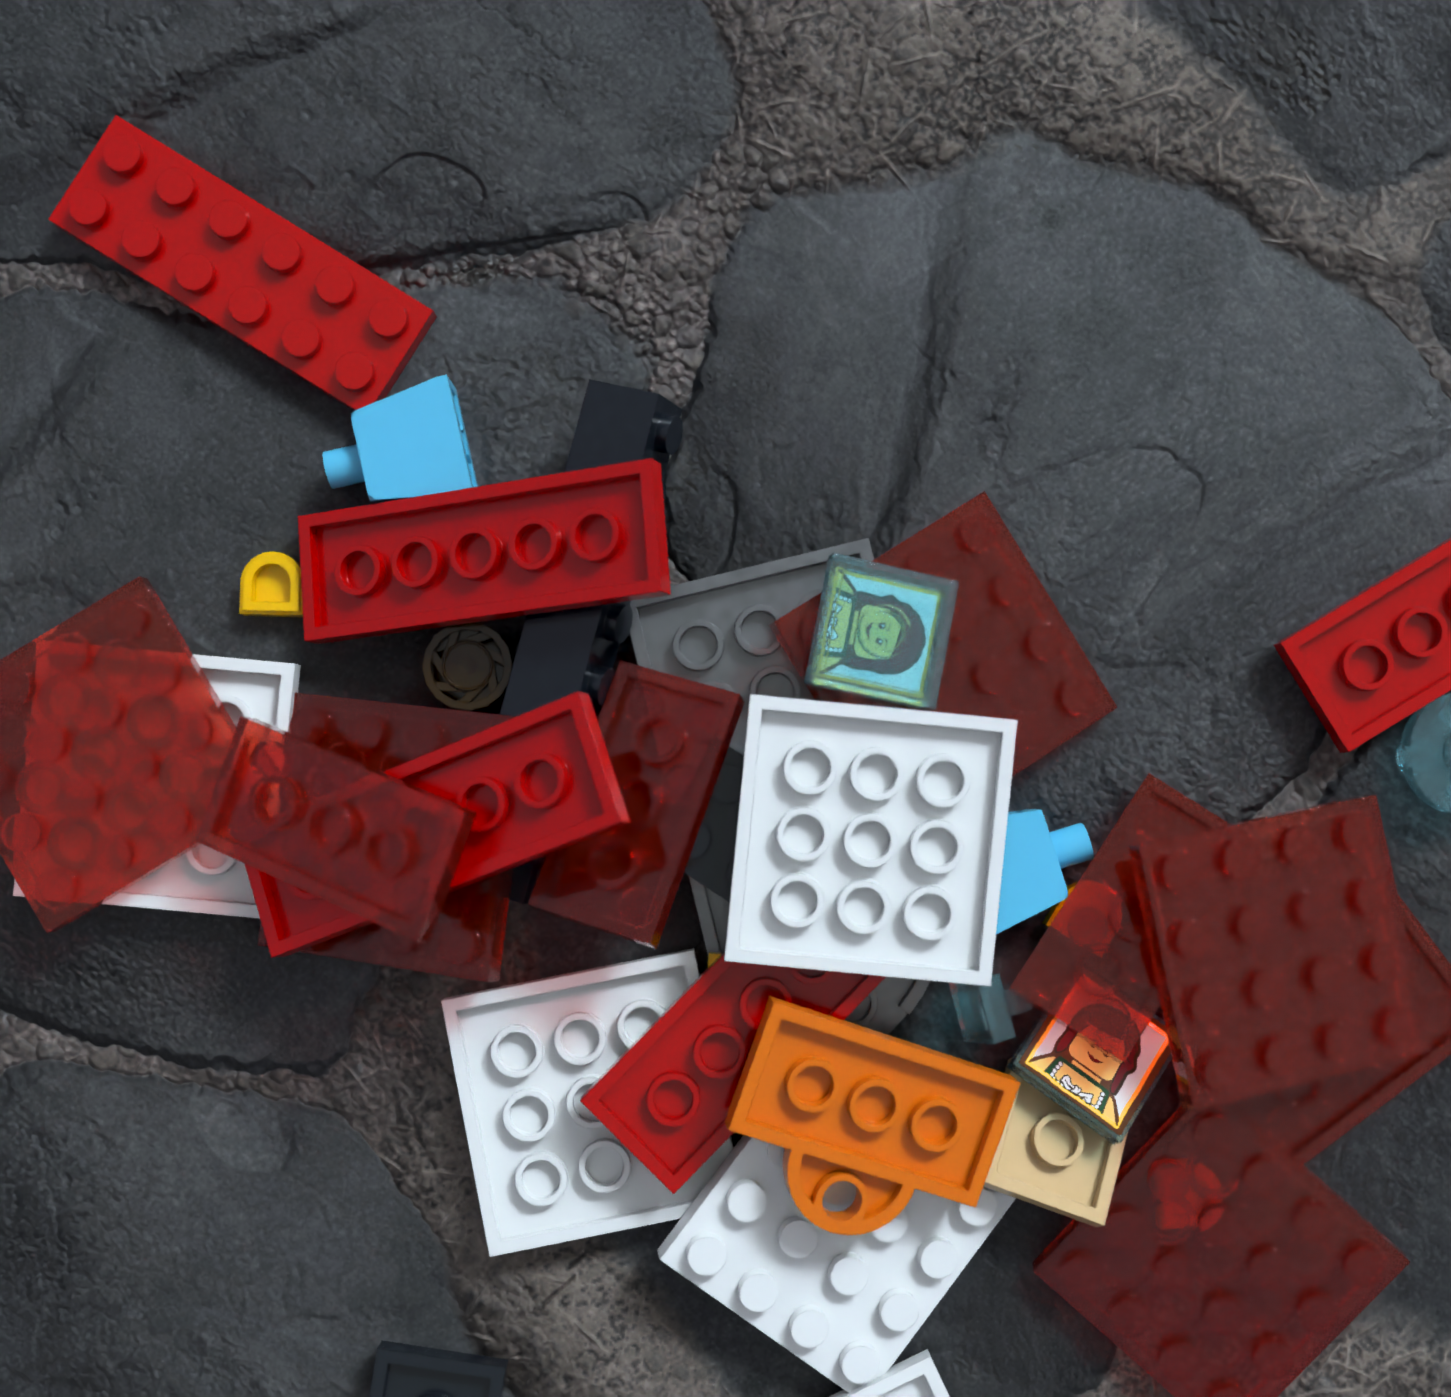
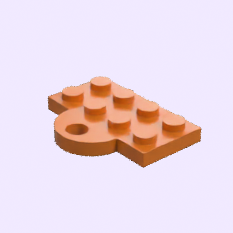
[725,996,1020,1235]

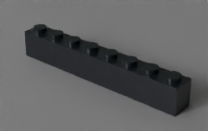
[468,379,683,904]

